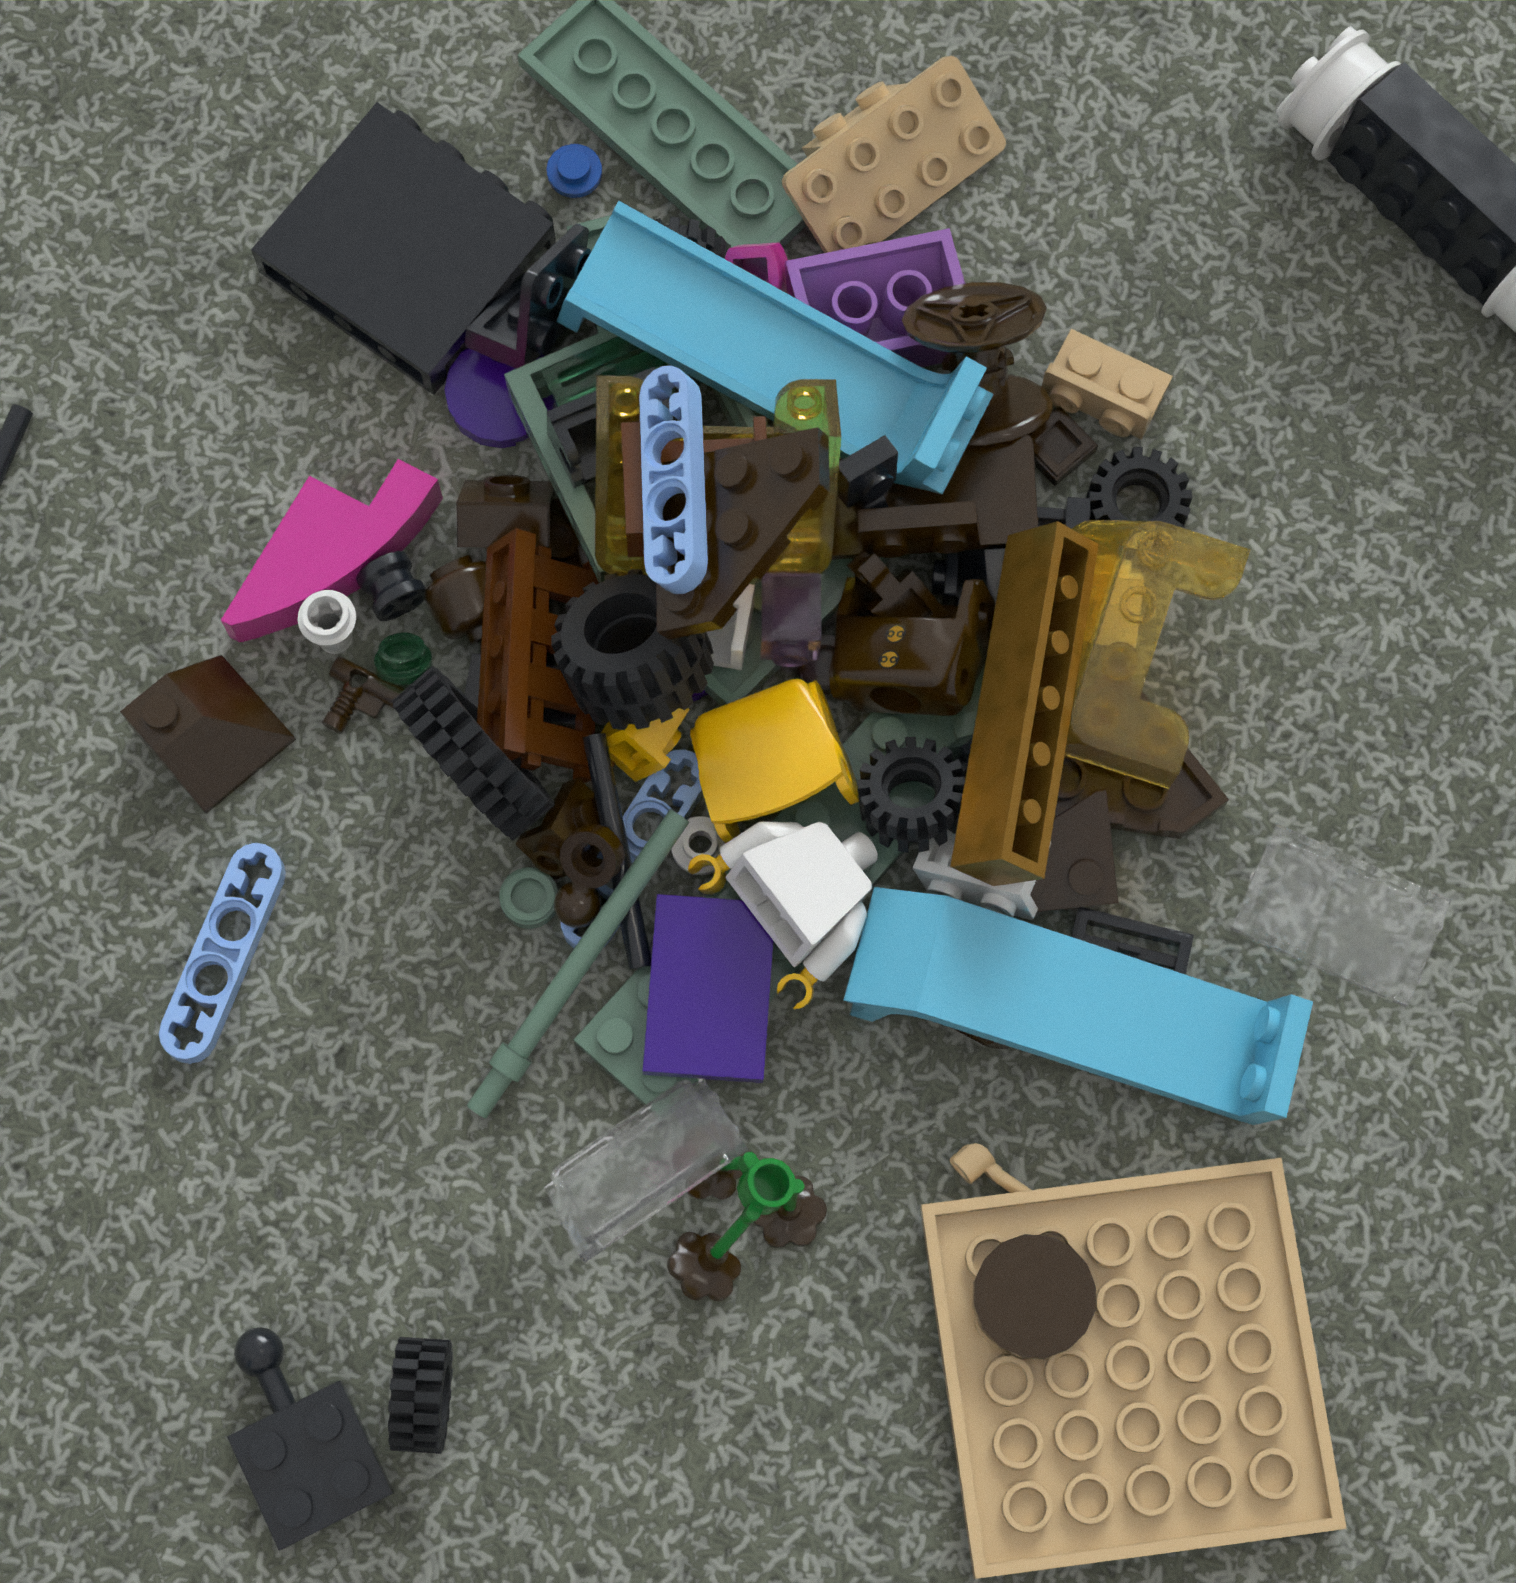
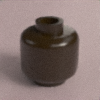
[424,555,486,645]

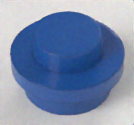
[547,144,602,198]

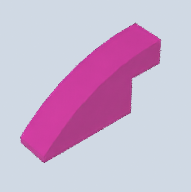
[221,459,443,642]

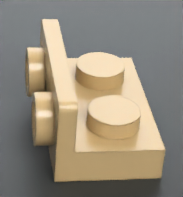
[1042,329,1173,440]

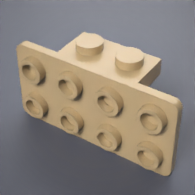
[782,56,1006,253]

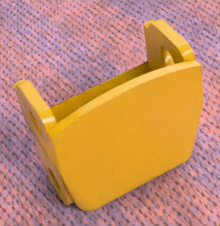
[690,679,859,843]

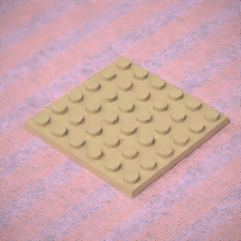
[920,1158,1347,1579]

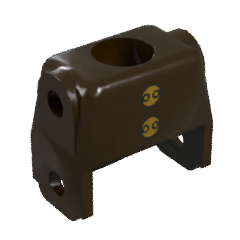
[829,576,995,716]

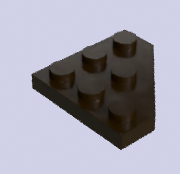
[656,427,830,640]
[1055,664,1229,839]

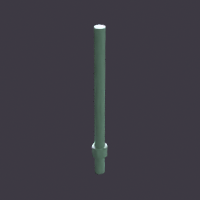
[467,809,690,1119]

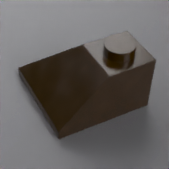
[120,655,296,814]

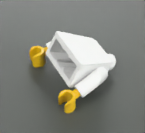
[688,821,878,1009]

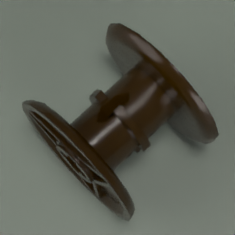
[902,282,1053,446]

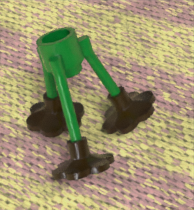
[667,1127,827,1302]

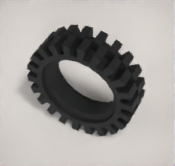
[392,666,554,841]

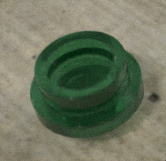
[374,632,433,685]

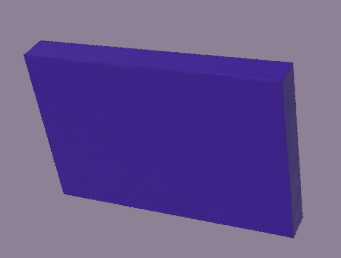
[642,894,773,1083]

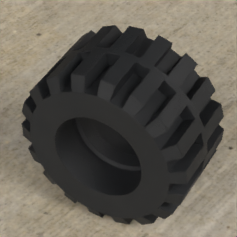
[551,569,714,730]

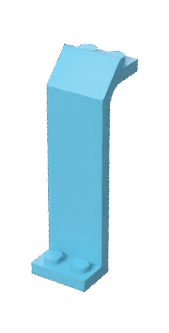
[557,201,994,494]
[843,887,1313,1125]

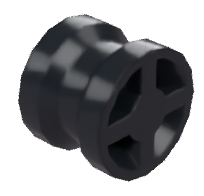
[356,551,426,621]

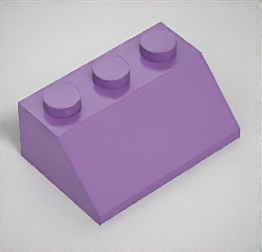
[784,228,965,367]

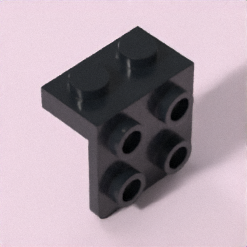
[465,223,591,369]

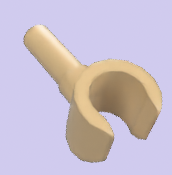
[950,1143,1031,1193]

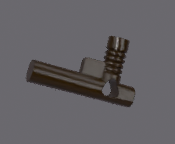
[322,656,405,734]

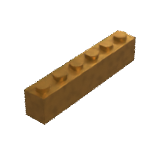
[950,521,1099,886]

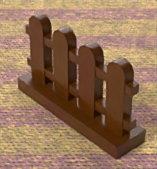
[477,528,616,783]

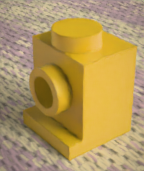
[601,708,690,782]

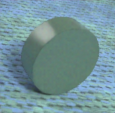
[499,867,558,929]

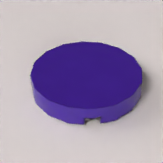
[444,348,558,448]

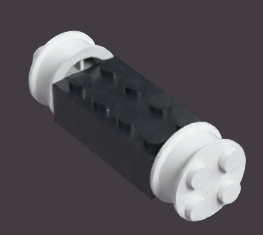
[1276,26,1516,333]

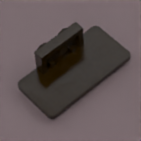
[805,435,1038,561]

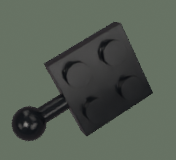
[227,1327,394,1551]

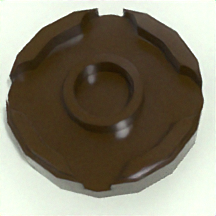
[972,1234,1096,1359]

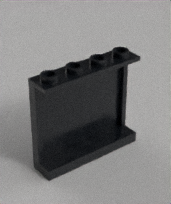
[251,102,556,395]

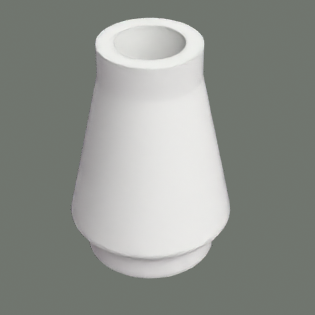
[298,590,356,654]

